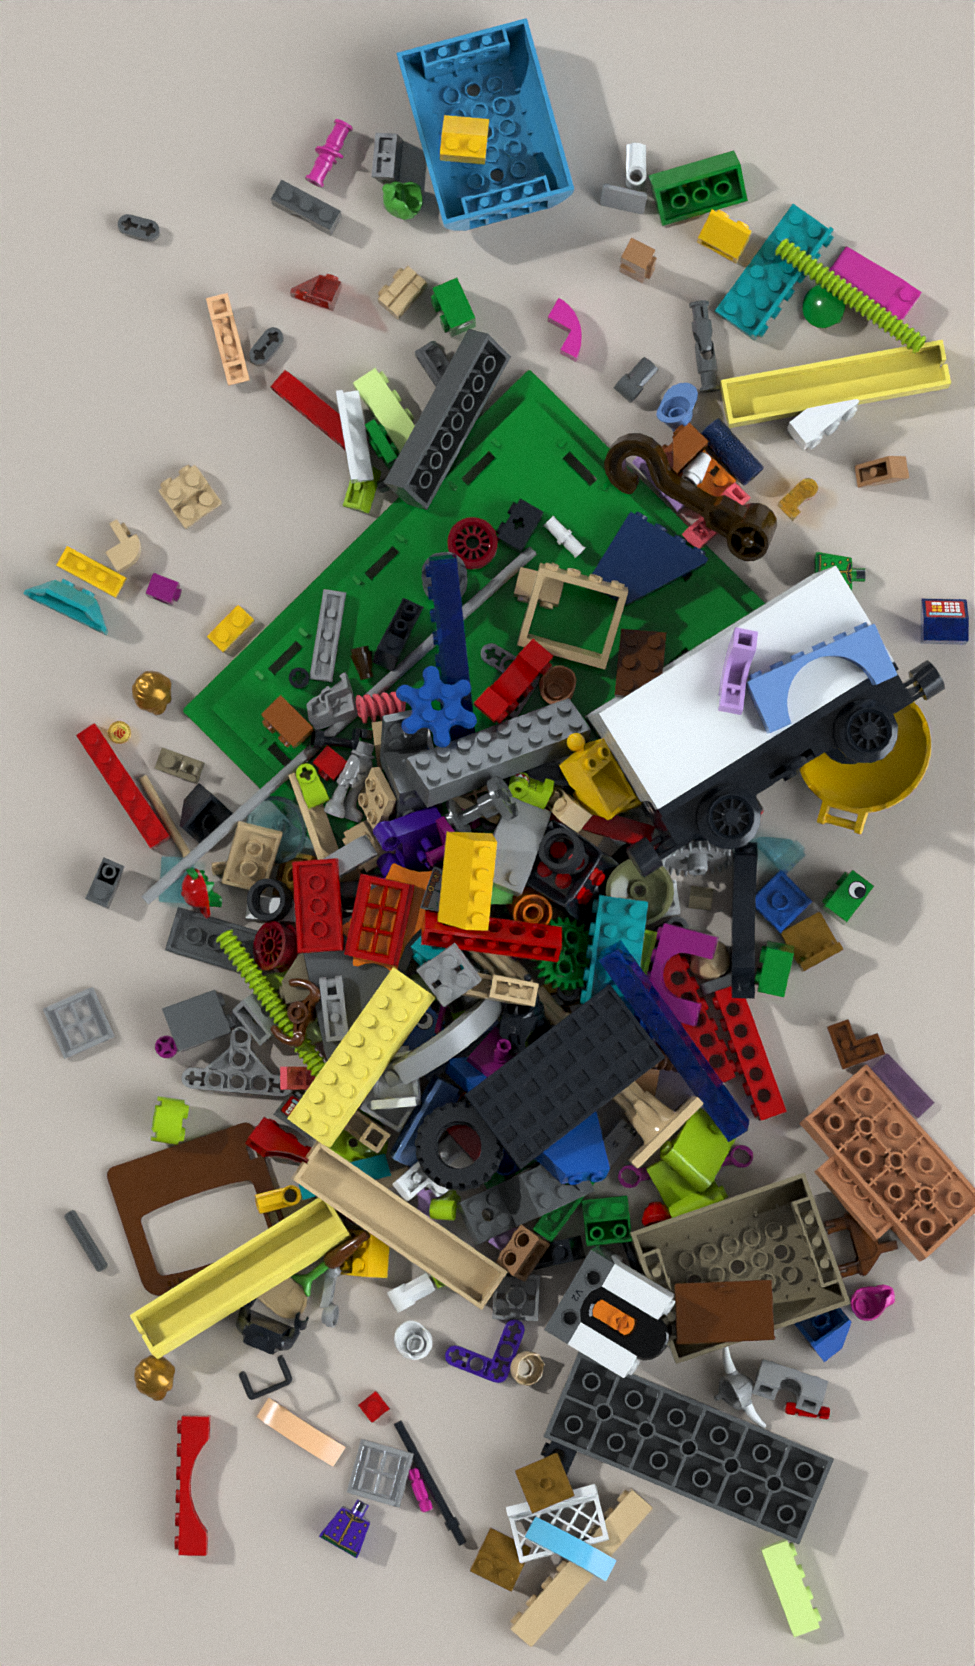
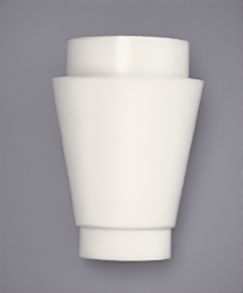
[682,452,711,486]

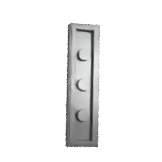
[309,589,346,683]

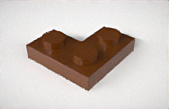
[827,1019,885,1070]

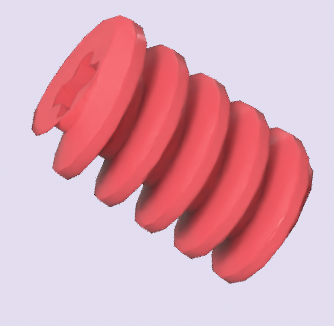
[356,692,406,723]

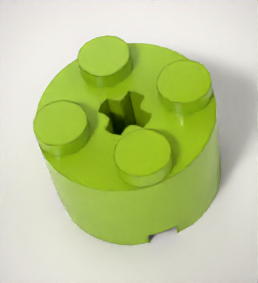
[150,1096,189,1145]

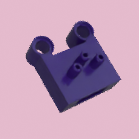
[373,805,444,878]

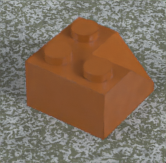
[662,423,708,476]
[261,695,314,749]

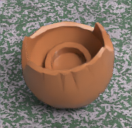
[539,665,576,704]

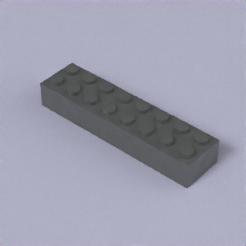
[384,329,511,510]
[406,698,591,808]

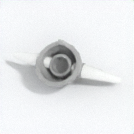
[714,1346,766,1428]

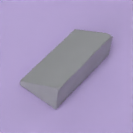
[600,184,647,214]

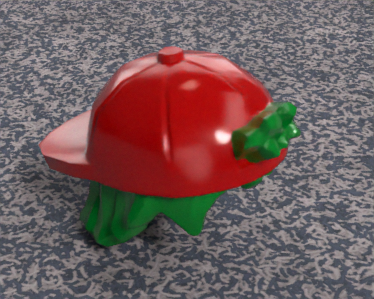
[181,867,222,919]

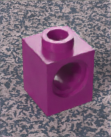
[145,573,182,606]

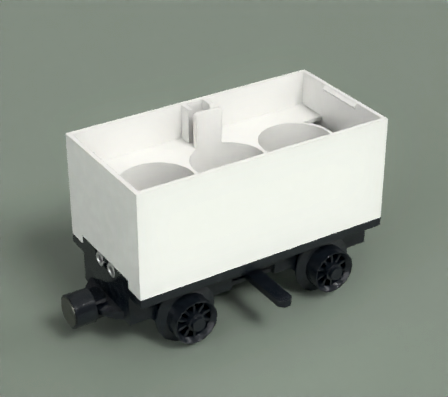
[585,566,945,878]

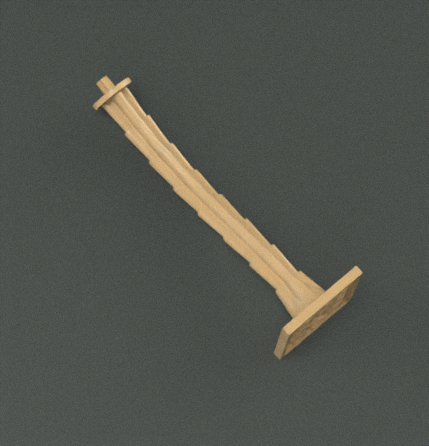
[468,951,704,1169]

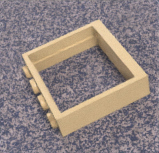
[517,563,628,669]

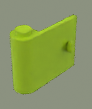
[659,1107,736,1192]
[646,1160,729,1218]

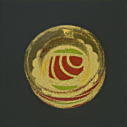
[108,721,131,744]

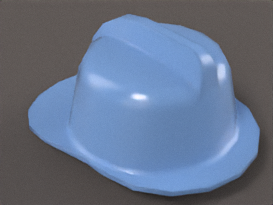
[656,383,698,432]

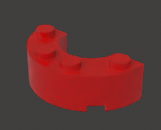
[473,639,553,724]

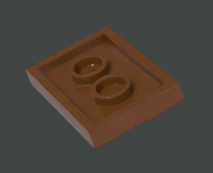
[615,628,666,698]

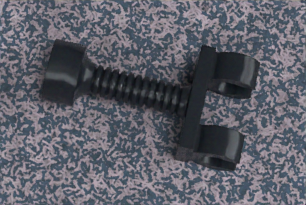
[311,728,373,755]

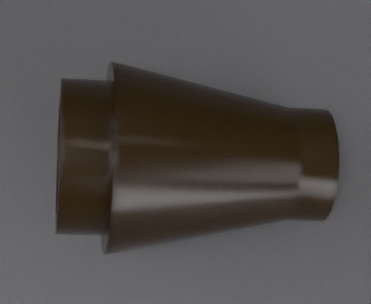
[350,645,373,680]

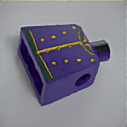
[319,1499,371,1558]

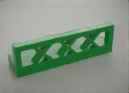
[533,1180,595,1242]

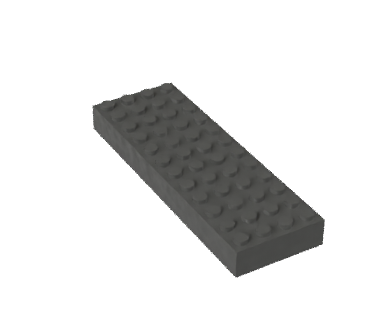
[543,1351,834,1544]

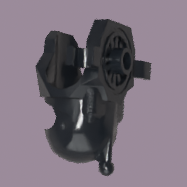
[499,974,556,1053]

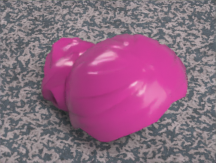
[850,1284,895,1321]

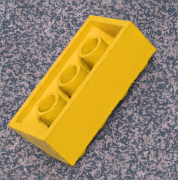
[438,832,497,931]

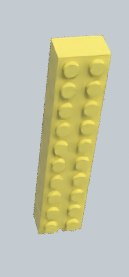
[720,340,951,428]
[130,1198,353,1359]

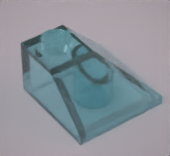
[755,837,806,874]

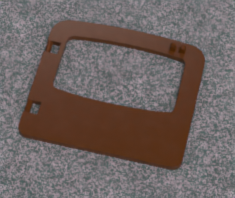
[107,1122,284,1296]

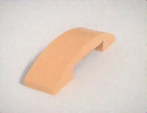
[206,293,250,386]
[257,1398,346,1466]

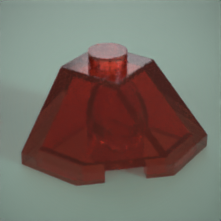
[290,274,342,311]

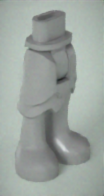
[324,741,375,823]

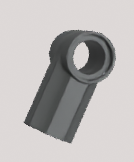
[614,357,658,403]

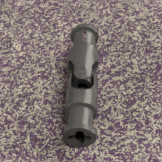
[689,300,720,393]

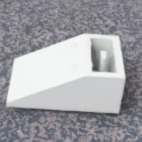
[786,399,859,451]

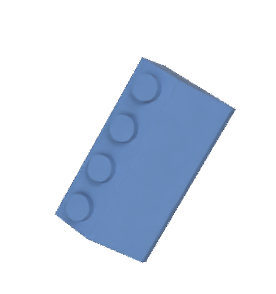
[389,1074,460,1167]

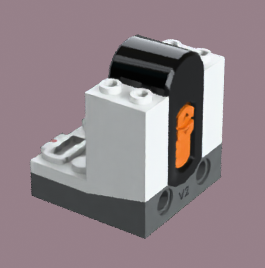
[544,1245,675,1378]

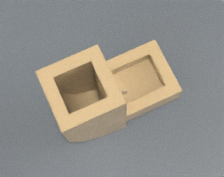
[106,519,141,574]

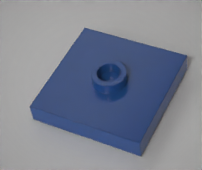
[755,869,813,933]

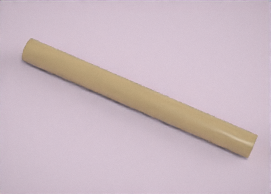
[139,775,190,858]

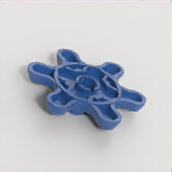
[396,666,477,748]

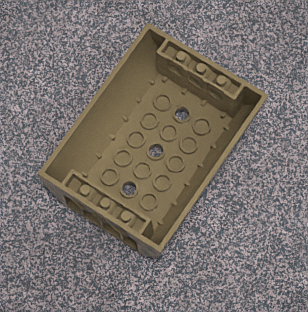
[630,1172,851,1364]

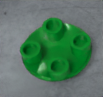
[802,284,845,328]

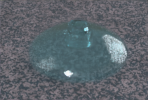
[246,796,307,864]

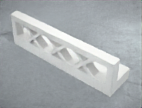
[336,390,374,484]

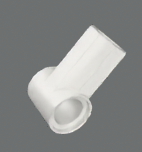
[625,143,646,191]
[387,1273,436,1313]

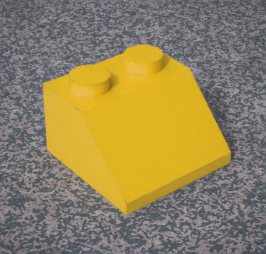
[440,115,489,165]

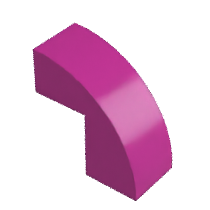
[548,298,582,362]

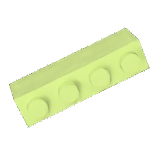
[353,368,415,454]
[760,1539,822,1637]

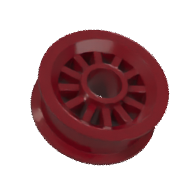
[448,517,498,569]
[253,921,298,973]

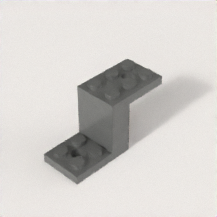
[380,710,442,819]
[456,1165,594,1246]

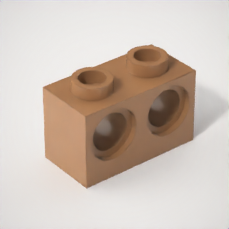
[496,1224,550,1282]

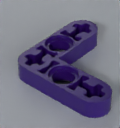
[445,1319,525,1383]

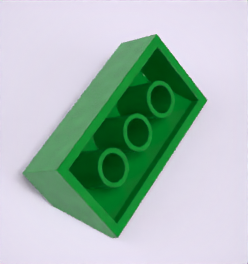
[648,150,748,226]

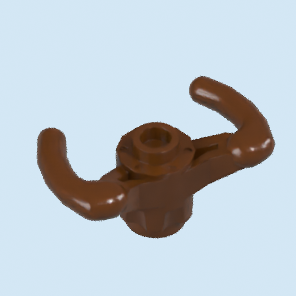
[270,978,321,1047]

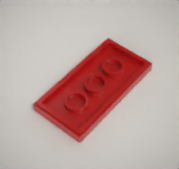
[292,858,344,953]

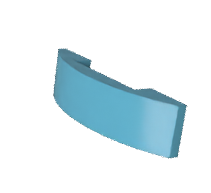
[525,1517,616,1581]

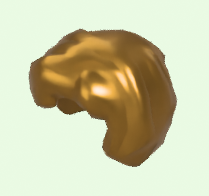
[132,671,172,715]
[134,1355,175,1401]

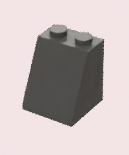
[162,989,234,1052]

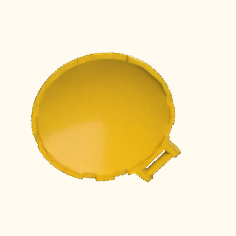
[799,702,931,835]

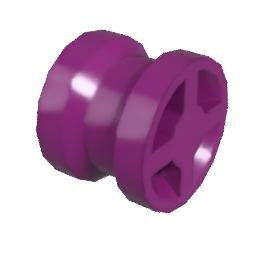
[155,1036,178,1058]

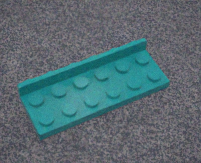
[714,204,834,341]
[580,895,648,1015]

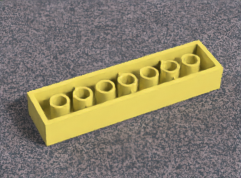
[287,967,436,1148]

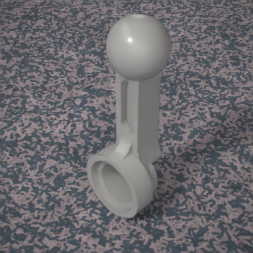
[320,1266,342,1328]

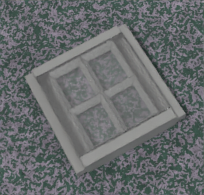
[43,987,115,1059]
[347,1439,414,1507]

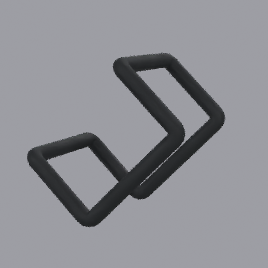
[239,1355,292,1400]

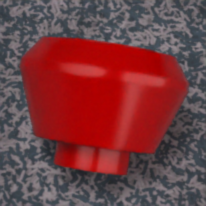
[642,1201,672,1227]

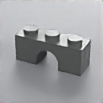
[271,179,342,236]

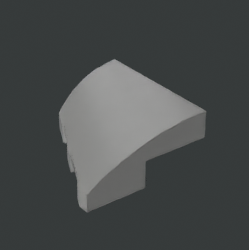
[307,673,358,730]

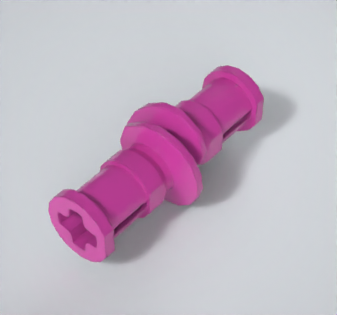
[305,119,353,188]

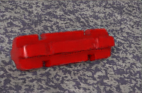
[785,1402,830,1419]

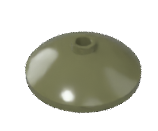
[605,859,674,925]

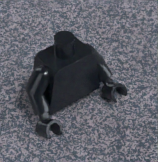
[236,1298,309,1355]

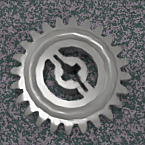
[661,840,734,877]

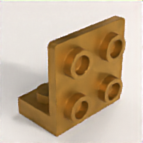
[781,912,844,972]

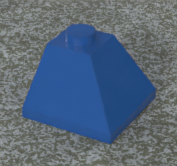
[794,1308,852,1362]

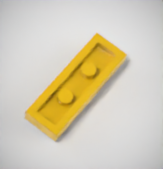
[56,546,127,598]

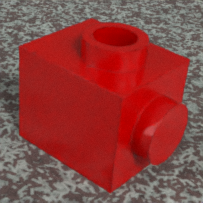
[313,745,347,782]

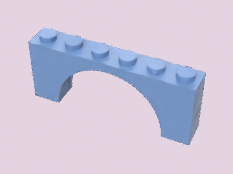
[746,622,897,734]

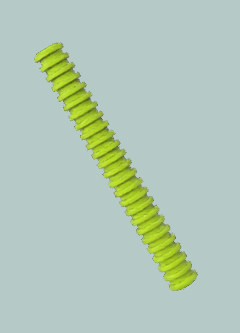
[775,238,926,353]
[216,929,326,1077]

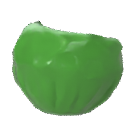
[382,181,423,220]

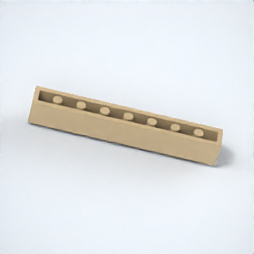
[510,1488,653,1647]

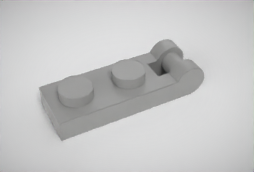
[319,975,349,1042]

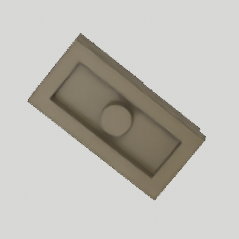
[154,747,205,784]

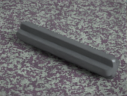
[64,1210,108,1272]

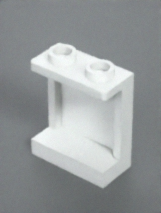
[371,1046,422,1110]

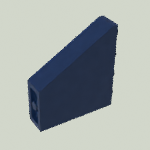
[592,511,708,607]

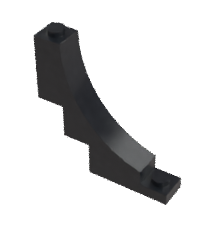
[730,842,758,999]

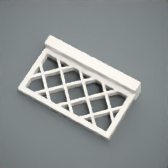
[506,1484,609,1563]

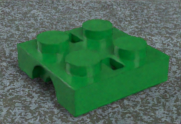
[365,419,399,470]

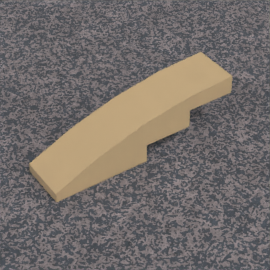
[462,973,539,1007]

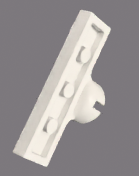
[392,1135,464,1202]

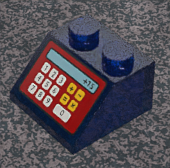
[921,598,969,645]

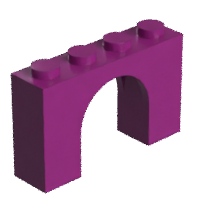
[639,923,719,1026]

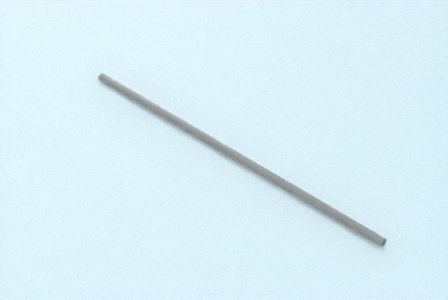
[141,546,537,905]

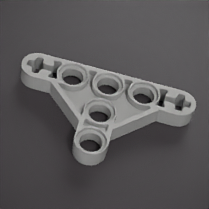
[181,1026,292,1096]

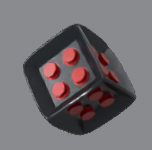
[525,820,619,923]

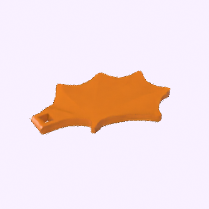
[342,863,433,971]

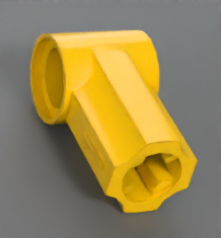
[254,1185,301,1214]

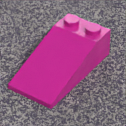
[829,246,922,320]

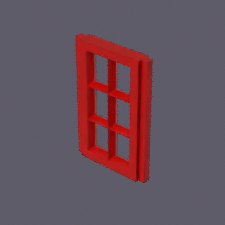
[344,873,415,966]

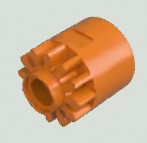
[506,886,552,925]

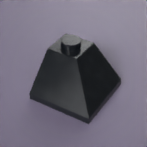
[180,783,233,844]

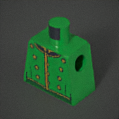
[814,552,866,591]

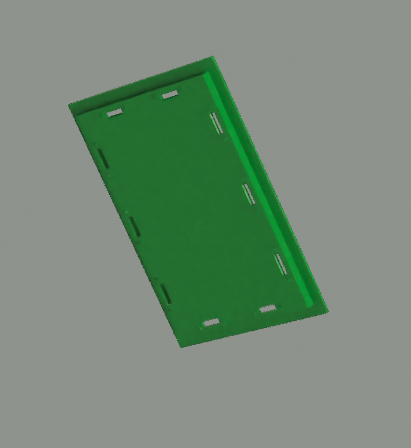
[183,370,766,874]

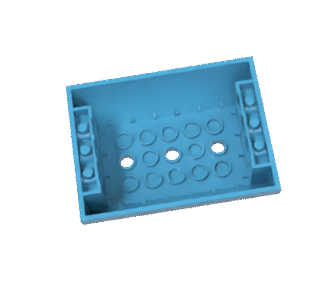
[396,18,575,231]

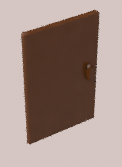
[675,1280,776,1344]

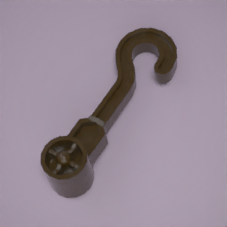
[604,433,777,561]

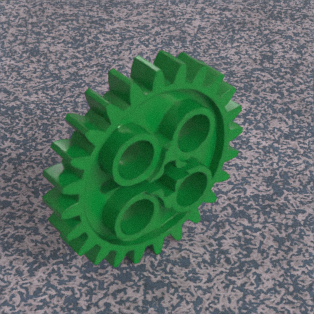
[530,917,592,991]

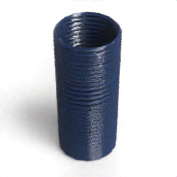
[701,418,764,486]

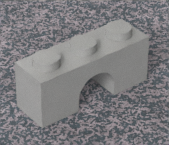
[752,1359,828,1415]

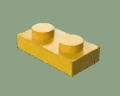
[207,605,255,653]

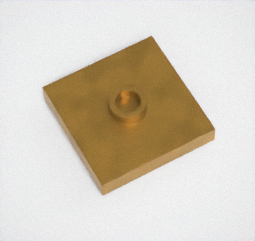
[515,1453,575,1514]

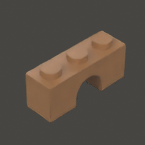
[619,237,657,284]

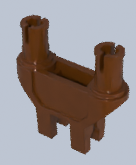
[824,1211,899,1278]

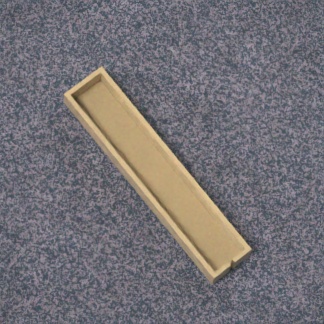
[291,1141,507,1310]

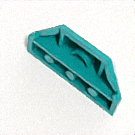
[23,579,108,635]

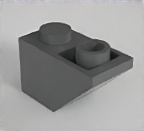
[85,857,125,909]

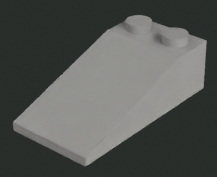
[493,796,552,897]

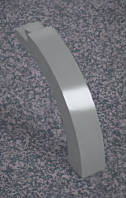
[382,998,505,1088]

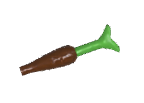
[291,1230,370,1297]

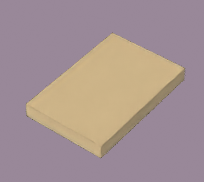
[221,821,282,894]

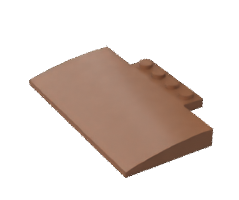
[799,1064,975,1262]

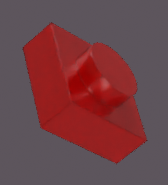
[358,1391,390,1423]

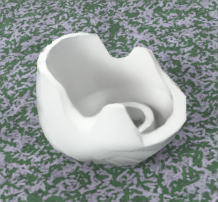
[394,1321,432,1360]

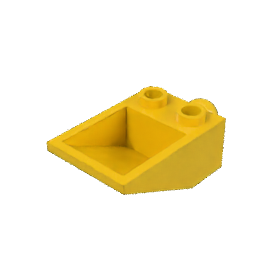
[559,733,636,820]

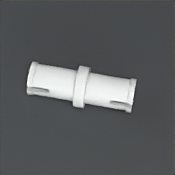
[544,516,585,558]

